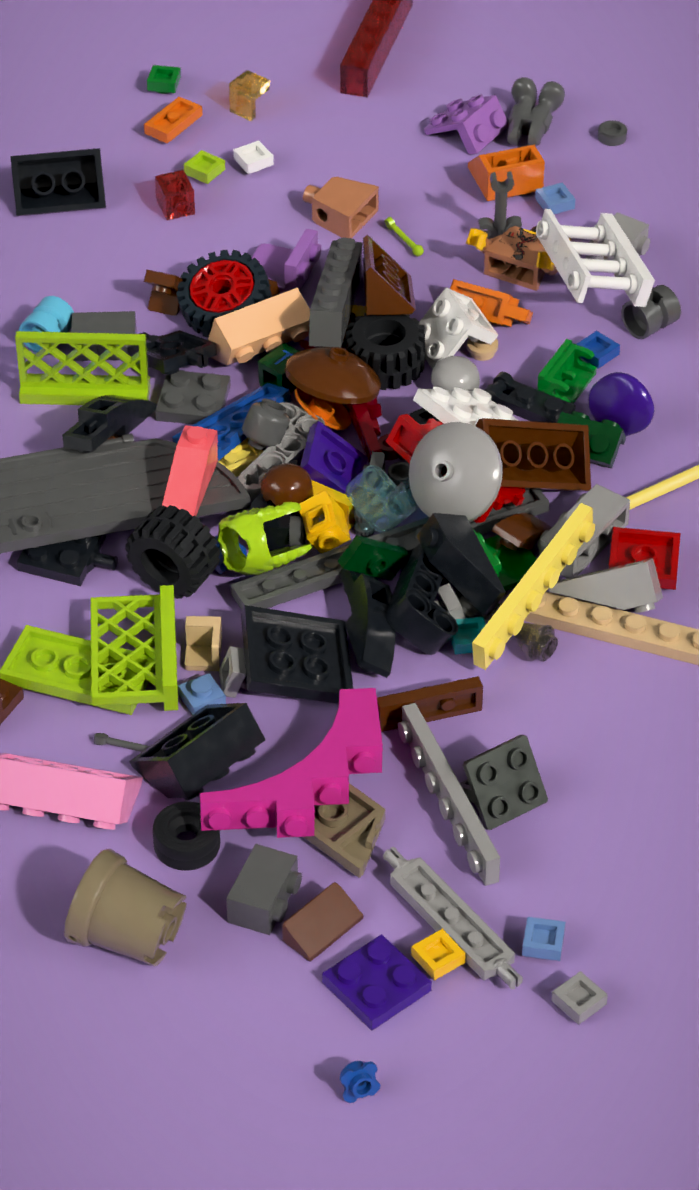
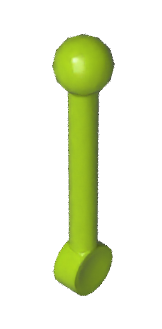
[384,217,424,256]

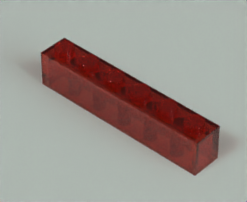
[340,0,413,98]

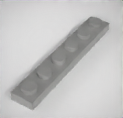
[398,703,500,886]

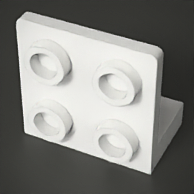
[419,287,498,369]

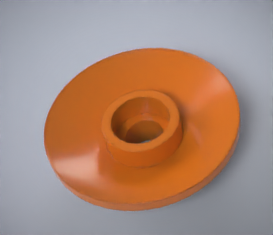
[295,388,351,430]

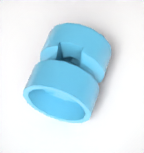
[19,296,74,354]

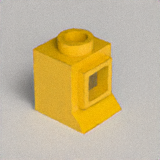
[299,490,351,554]

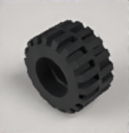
[345,313,425,390]
[125,505,220,599]

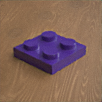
[300,420,368,502]
[322,934,432,1031]

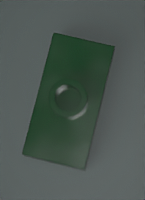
[338,535,410,581]

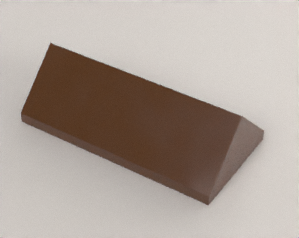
[363,234,416,315]
[476,418,591,492]

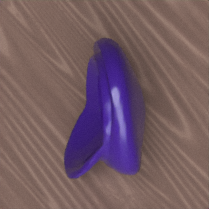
[588,372,654,436]

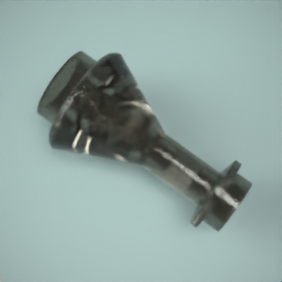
[485,603,558,662]

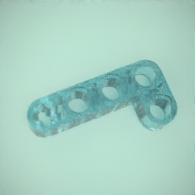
[346,465,419,533]

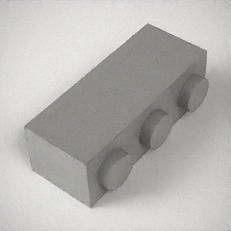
[537,484,630,578]

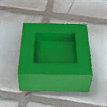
[147,65,181,93]

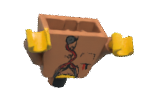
[465,226,558,291]

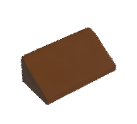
[282,882,363,962]

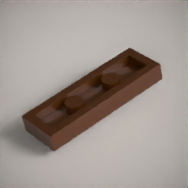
[377,676,483,732]

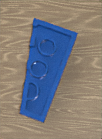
[172,383,292,461]

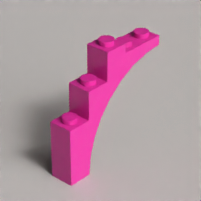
[200,688,383,838]

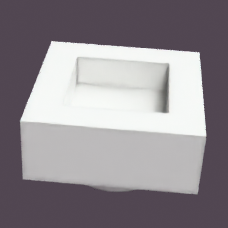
[233,140,274,174]

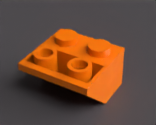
[468,145,545,201]

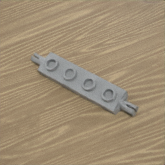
[383,847,523,989]

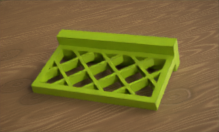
[15,331,151,405]
[91,585,178,711]

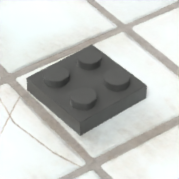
[155,370,231,425]

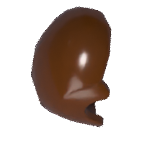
[260,463,314,506]

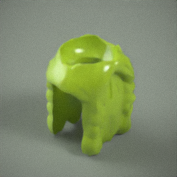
[217,502,312,575]

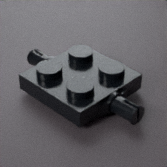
[128,330,217,374]
[17,534,118,586]

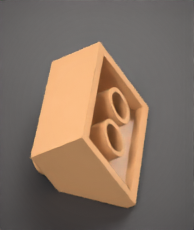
[208,288,310,365]

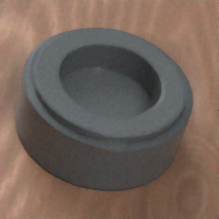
[598,120,627,146]
[289,516,306,547]

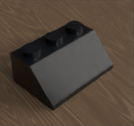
[10,148,106,216]
[129,703,266,801]

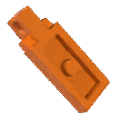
[450,279,533,327]

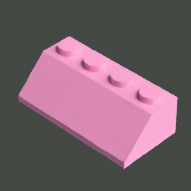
[0,753,143,830]

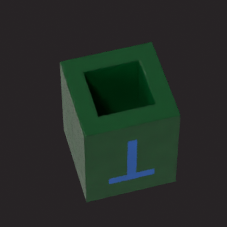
[258,343,299,393]

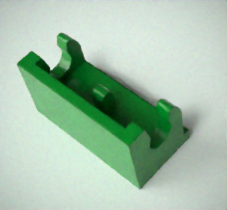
[537,339,597,404]

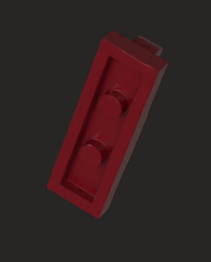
[347,397,399,464]

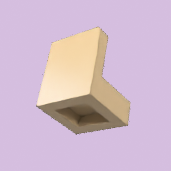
[185,616,222,671]

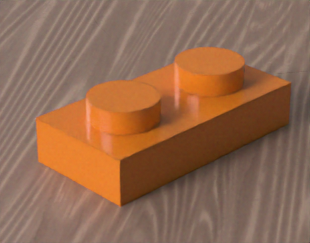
[144,96,202,144]

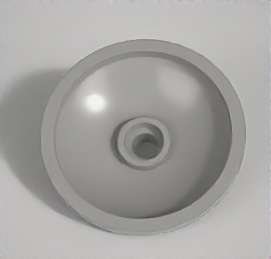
[409,422,503,522]

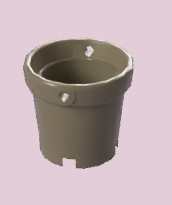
[64,849,187,967]

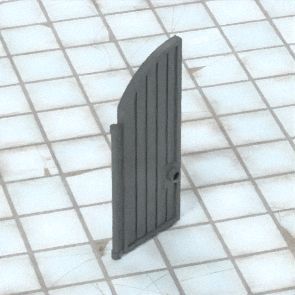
[0,433,250,554]

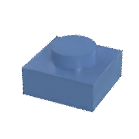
[535,182,576,214]
[178,673,226,715]
[522,917,566,961]

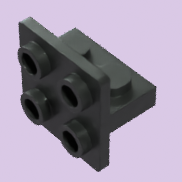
[460,735,548,830]

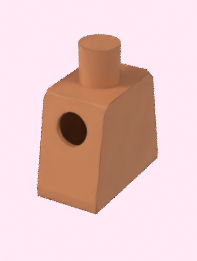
[303,176,379,238]

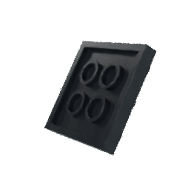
[241,605,353,704]

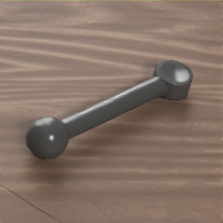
[93,733,150,752]

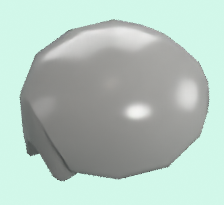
[431,356,480,391]

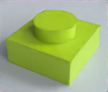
[184,150,225,184]

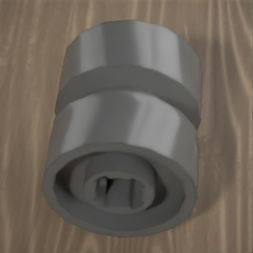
[621,285,681,339]

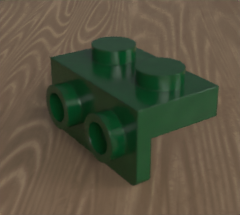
[557,411,626,469]

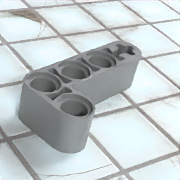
[238,402,325,511]

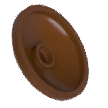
[285,347,381,404]

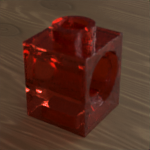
[155,170,195,220]

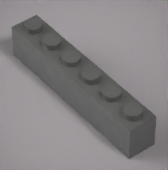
[309,238,363,348]

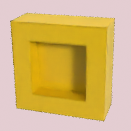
[411,928,466,980]

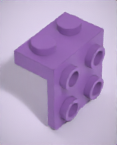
[424,94,509,155]
[252,228,321,293]

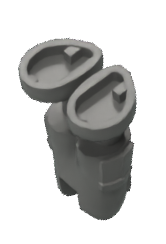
[507,77,565,146]

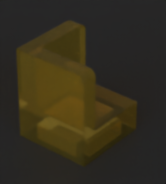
[229,70,270,121]

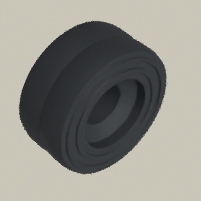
[153,801,221,871]

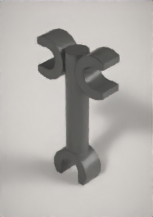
[478,172,522,239]

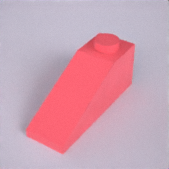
[162,425,218,516]

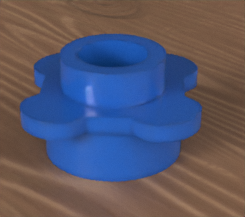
[339,1061,380,1103]

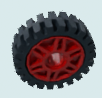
[177,250,272,338]

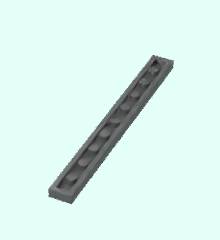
[231,489,549,610]

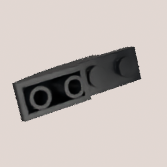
[62,395,156,453]
[339,568,396,678]

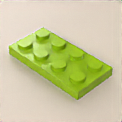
[0,625,154,715]

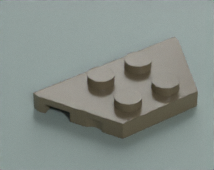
[304,783,386,878]

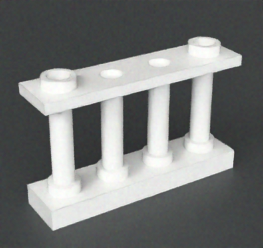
[536,209,655,307]

